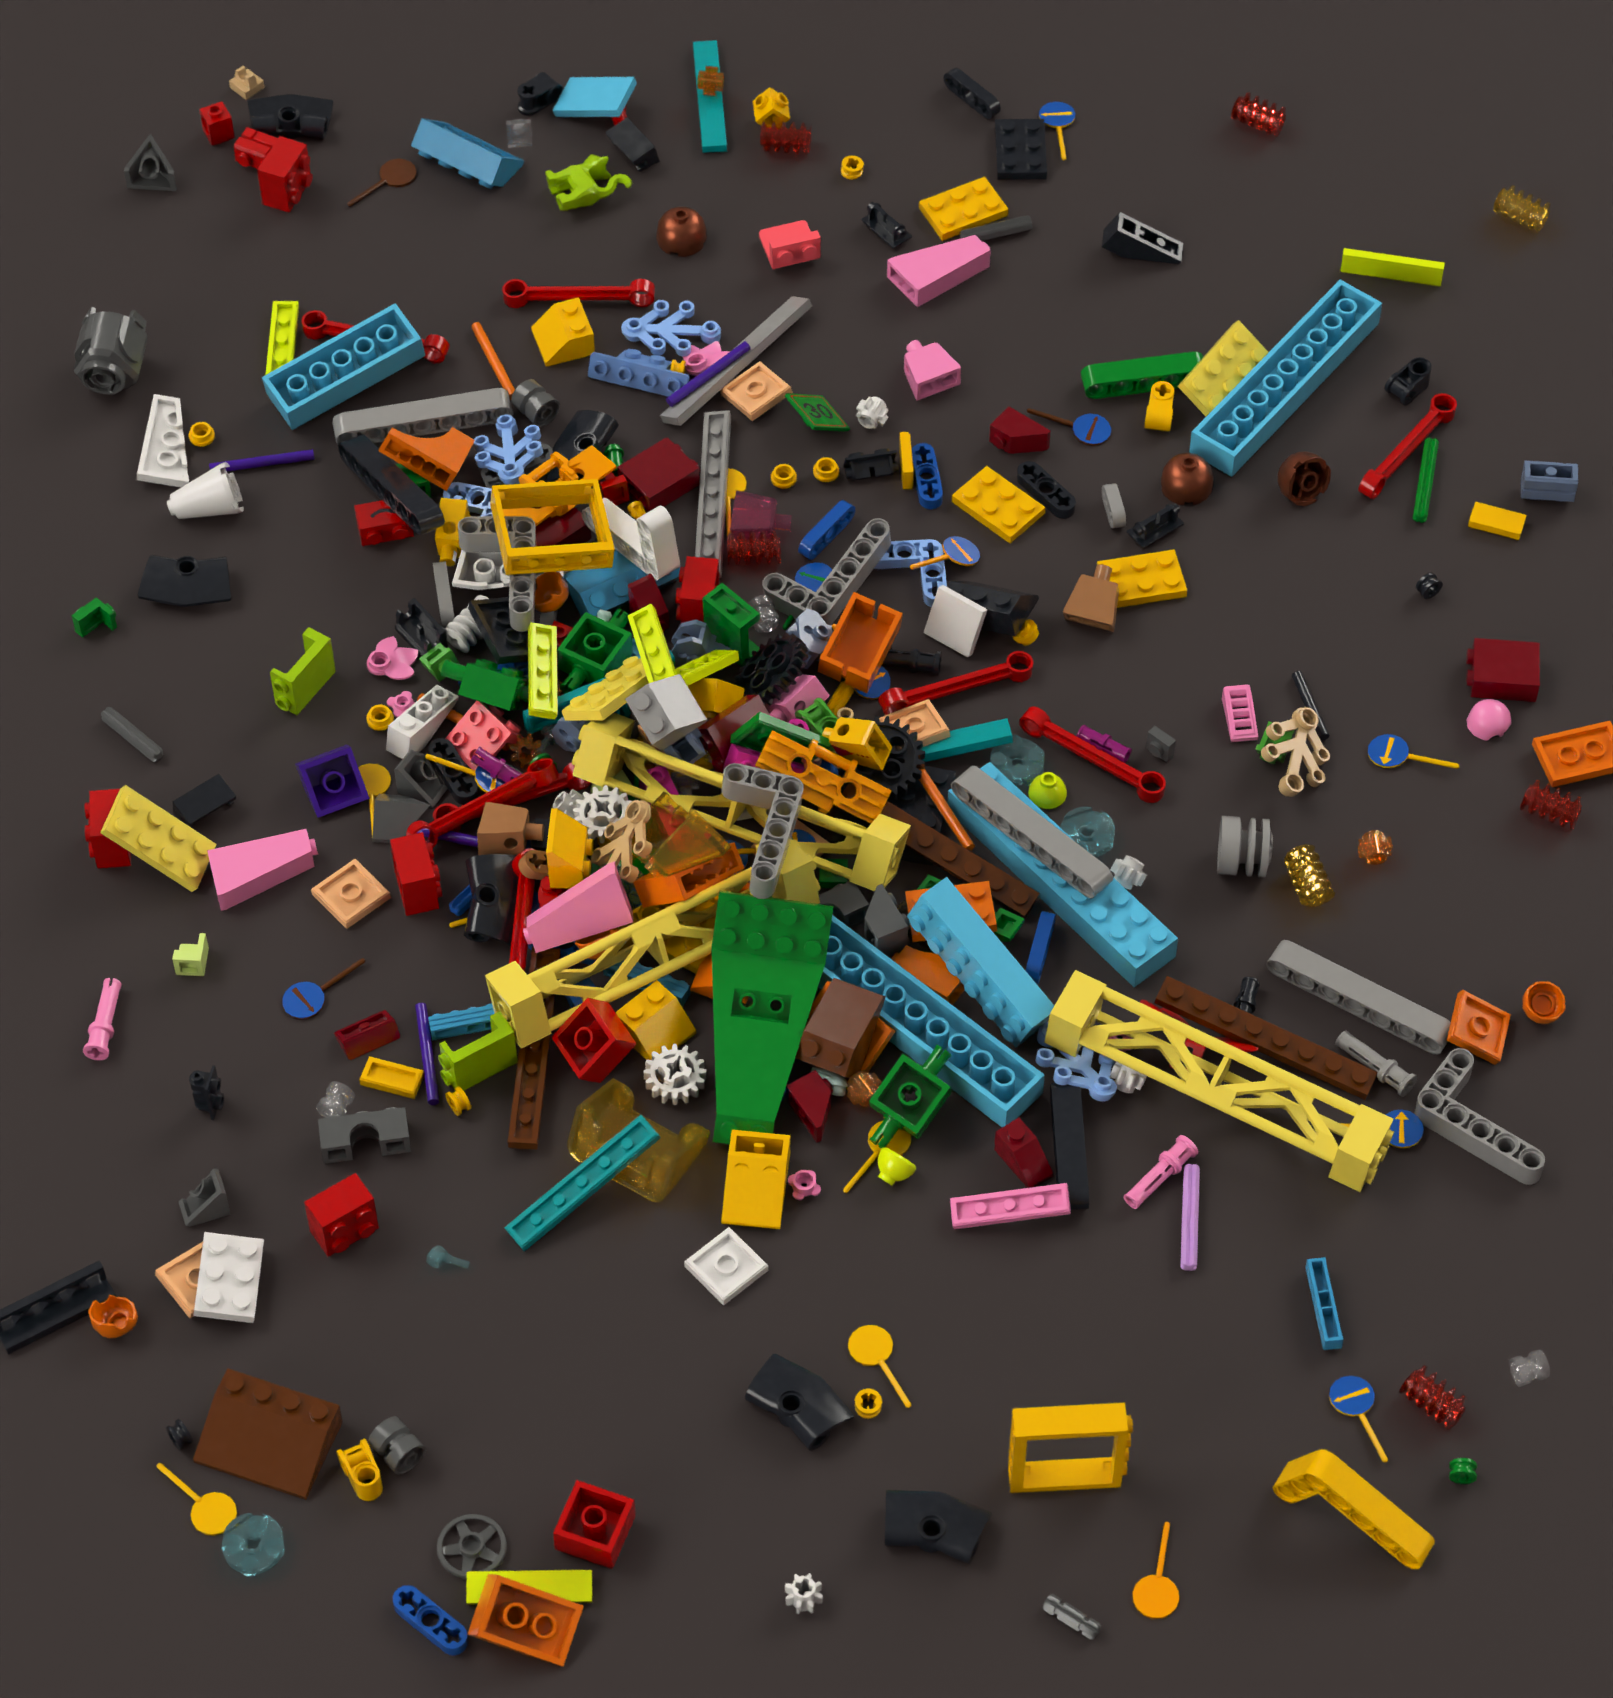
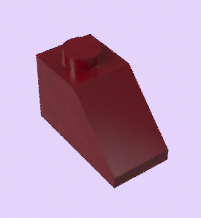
[989,406,1051,454]
[628,573,670,632]
[786,1070,833,1143]
[994,1117,1053,1188]

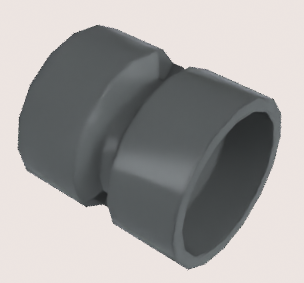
[511,379,560,427]
[368,1416,426,1475]

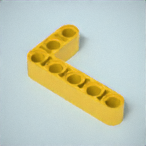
[1273,1449,1435,1569]

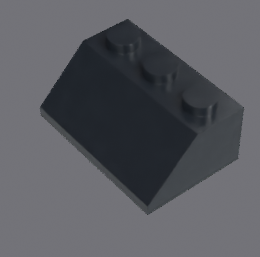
[947,581,1039,637]

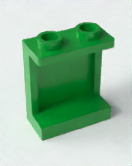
[702,583,760,667]

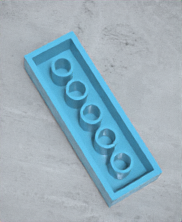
[262,303,425,430]
[907,877,1054,1047]

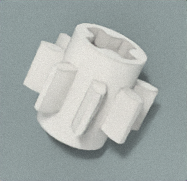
[856,397,888,429]
[553,789,584,819]
[1110,855,1147,890]
[1110,1062,1147,1093]
[785,1573,823,1614]

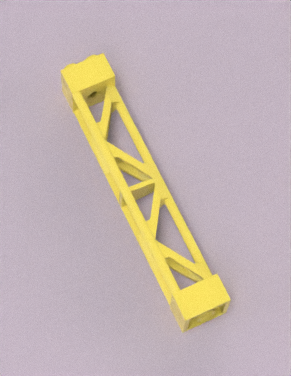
[572,713,911,891]
[485,839,820,1048]
[1044,970,1394,1192]

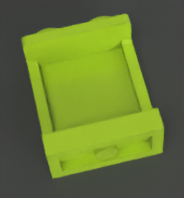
[270,627,336,715]
[438,1011,518,1091]

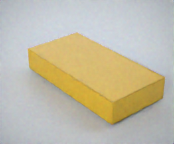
[899,432,914,489]
[1468,502,1527,540]
[359,1056,424,1099]

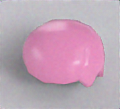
[1466,699,1511,741]

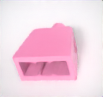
[904,340,961,401]
[765,674,830,722]

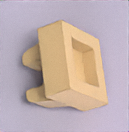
[229,66,265,100]

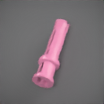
[83,978,122,1060]
[1123,1135,1198,1209]

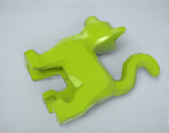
[545,154,632,211]

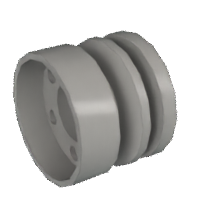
[1217,816,1273,878]

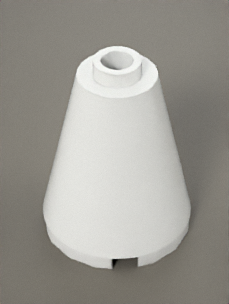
[167,462,244,519]

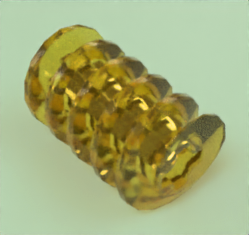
[1493,185,1551,232]
[1284,844,1335,907]

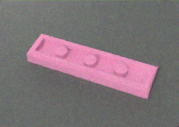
[950,1183,1071,1229]

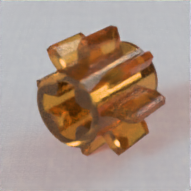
[697,66,724,96]
[509,733,542,768]
[1357,830,1393,865]
[846,1071,882,1107]

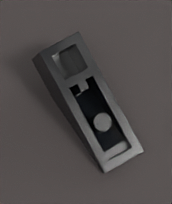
[1102,212,1183,264]

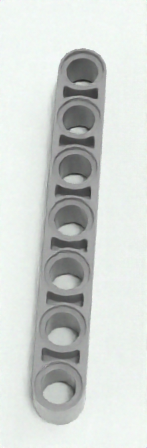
[332,388,513,445]
[951,766,1113,899]
[1266,940,1451,1054]

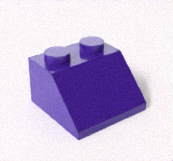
[295,745,370,818]

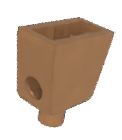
[1063,564,1119,632]
[477,802,544,855]

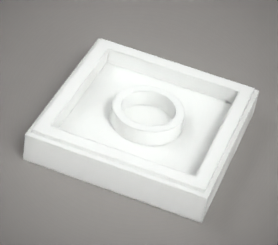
[924,585,987,657]
[684,1227,768,1306]

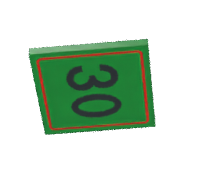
[785,393,850,431]

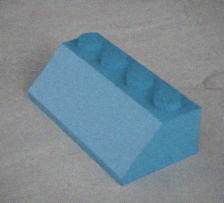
[411,118,524,189]
[564,550,681,617]

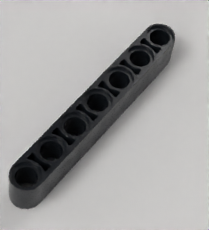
[338,434,445,535]

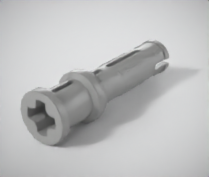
[1335,1030,1417,1097]

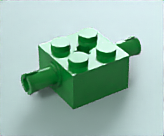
[557,609,633,694]
[441,659,528,711]
[869,1045,952,1148]

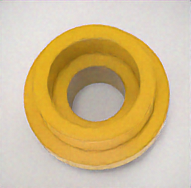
[189,422,215,446]
[813,457,839,482]
[771,464,797,489]
[1013,620,1039,645]
[366,705,394,731]

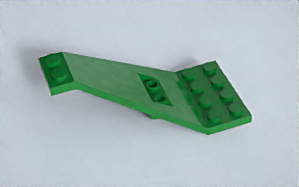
[711,890,833,1144]

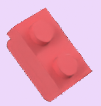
[759,220,821,269]
[445,700,526,771]

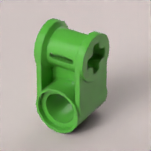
[795,697,838,751]

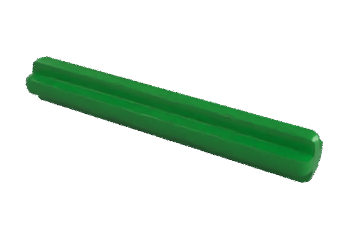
[1413,437,1439,523]

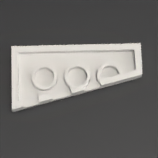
[137,394,189,487]

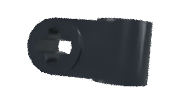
[517,72,563,116]
[1384,357,1432,405]

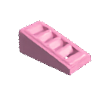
[1222,684,1258,743]

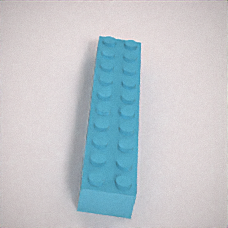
[1189,280,1382,477]
[948,762,1178,987]
[818,915,1045,1127]

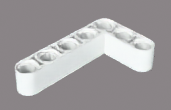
[581,498,680,580]

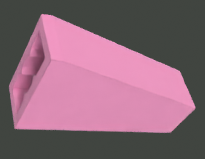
[887,235,991,307]
[207,829,318,911]
[523,861,633,953]

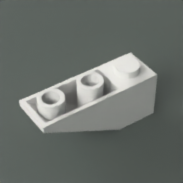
[386,685,459,759]

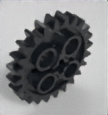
[734,633,809,706]
[836,716,925,800]

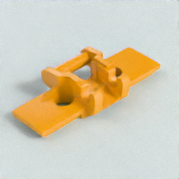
[503,445,617,526]
[755,730,892,824]

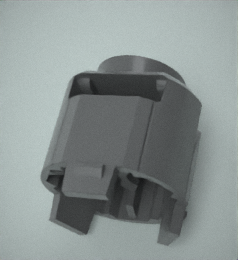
[74,307,148,395]

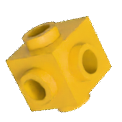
[753,87,790,133]

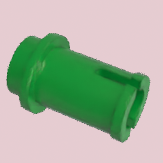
[603,444,624,477]

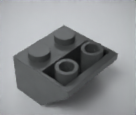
[864,884,910,959]

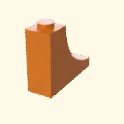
[378,427,475,491]
[633,842,744,908]
[891,945,965,1005]

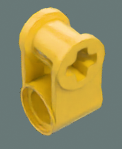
[1144,381,1174,432]
[336,1439,383,1501]

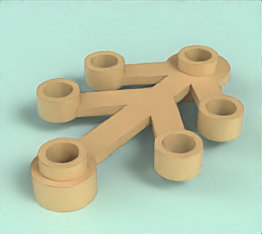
[1261,707,1330,797]
[591,800,652,883]

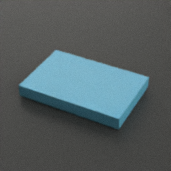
[553,77,637,117]

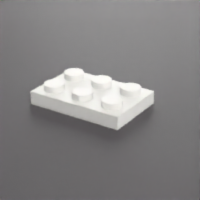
[193,1232,264,1323]

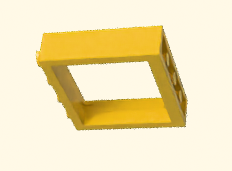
[490,479,615,575]
[1008,1403,1133,1493]

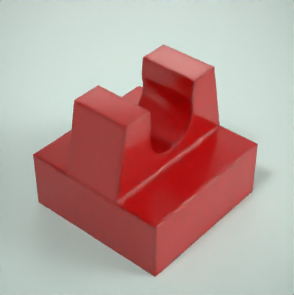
[599,472,630,505]

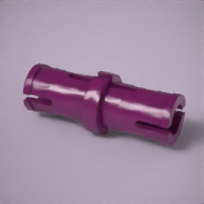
[1076,725,1132,763]
[470,746,522,783]

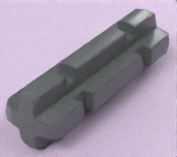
[1043,1594,1101,1640]

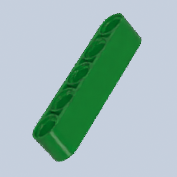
[1080,352,1203,399]

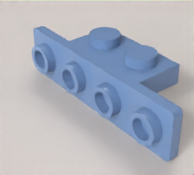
[588,349,689,397]

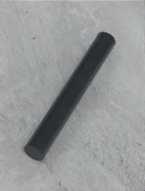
[1292,671,1330,741]

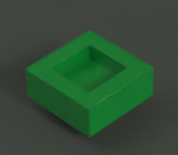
[819,859,848,888]

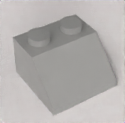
[625,674,708,751]

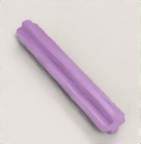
[1181,1164,1200,1271]

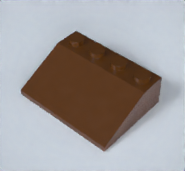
[193,1368,343,1500]

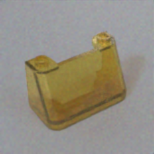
[632,792,731,878]
[567,1078,710,1202]

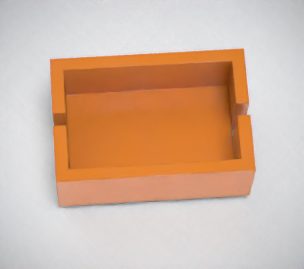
[818,592,903,693]

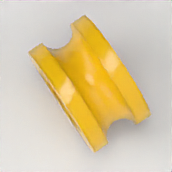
[841,156,864,179]
[671,360,686,374]
[445,1086,471,1116]
[854,1388,882,1419]

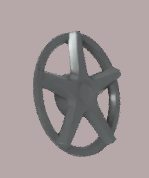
[437,1514,507,1580]

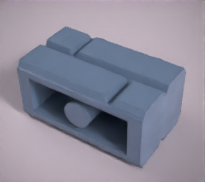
[1521,460,1578,502]

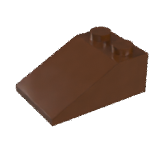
[795,978,886,1078]

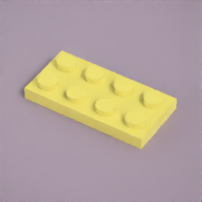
[1178,320,1269,416]
[561,656,649,721]
[100,785,217,892]

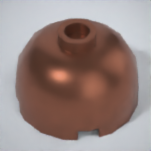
[657,207,707,257]
[1277,452,1331,506]
[1161,453,1214,505]

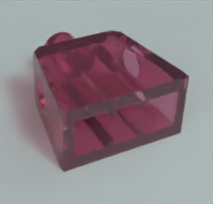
[730,490,792,546]

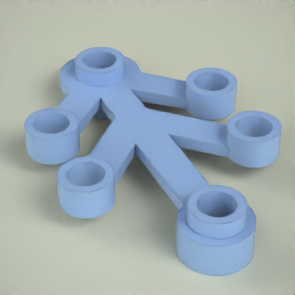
[621,300,721,356]
[474,414,543,485]
[1036,1022,1117,1102]

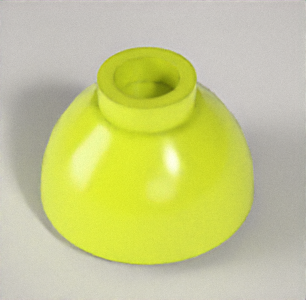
[1028,772,1067,809]
[878,1147,917,1186]

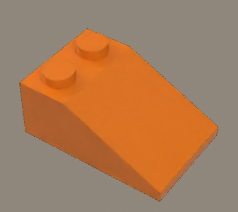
[467,1574,584,1667]

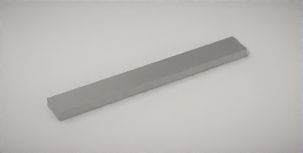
[660,296,812,426]
[695,410,731,578]

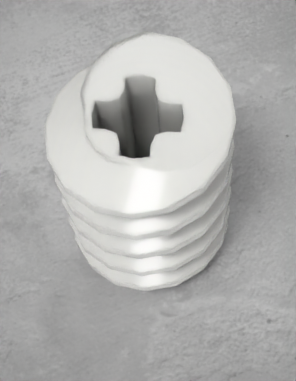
[444,595,489,653]

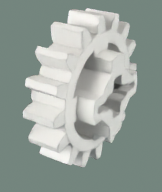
[573,785,632,843]
[643,1044,706,1105]

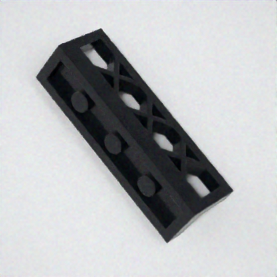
[0,1260,116,1355]

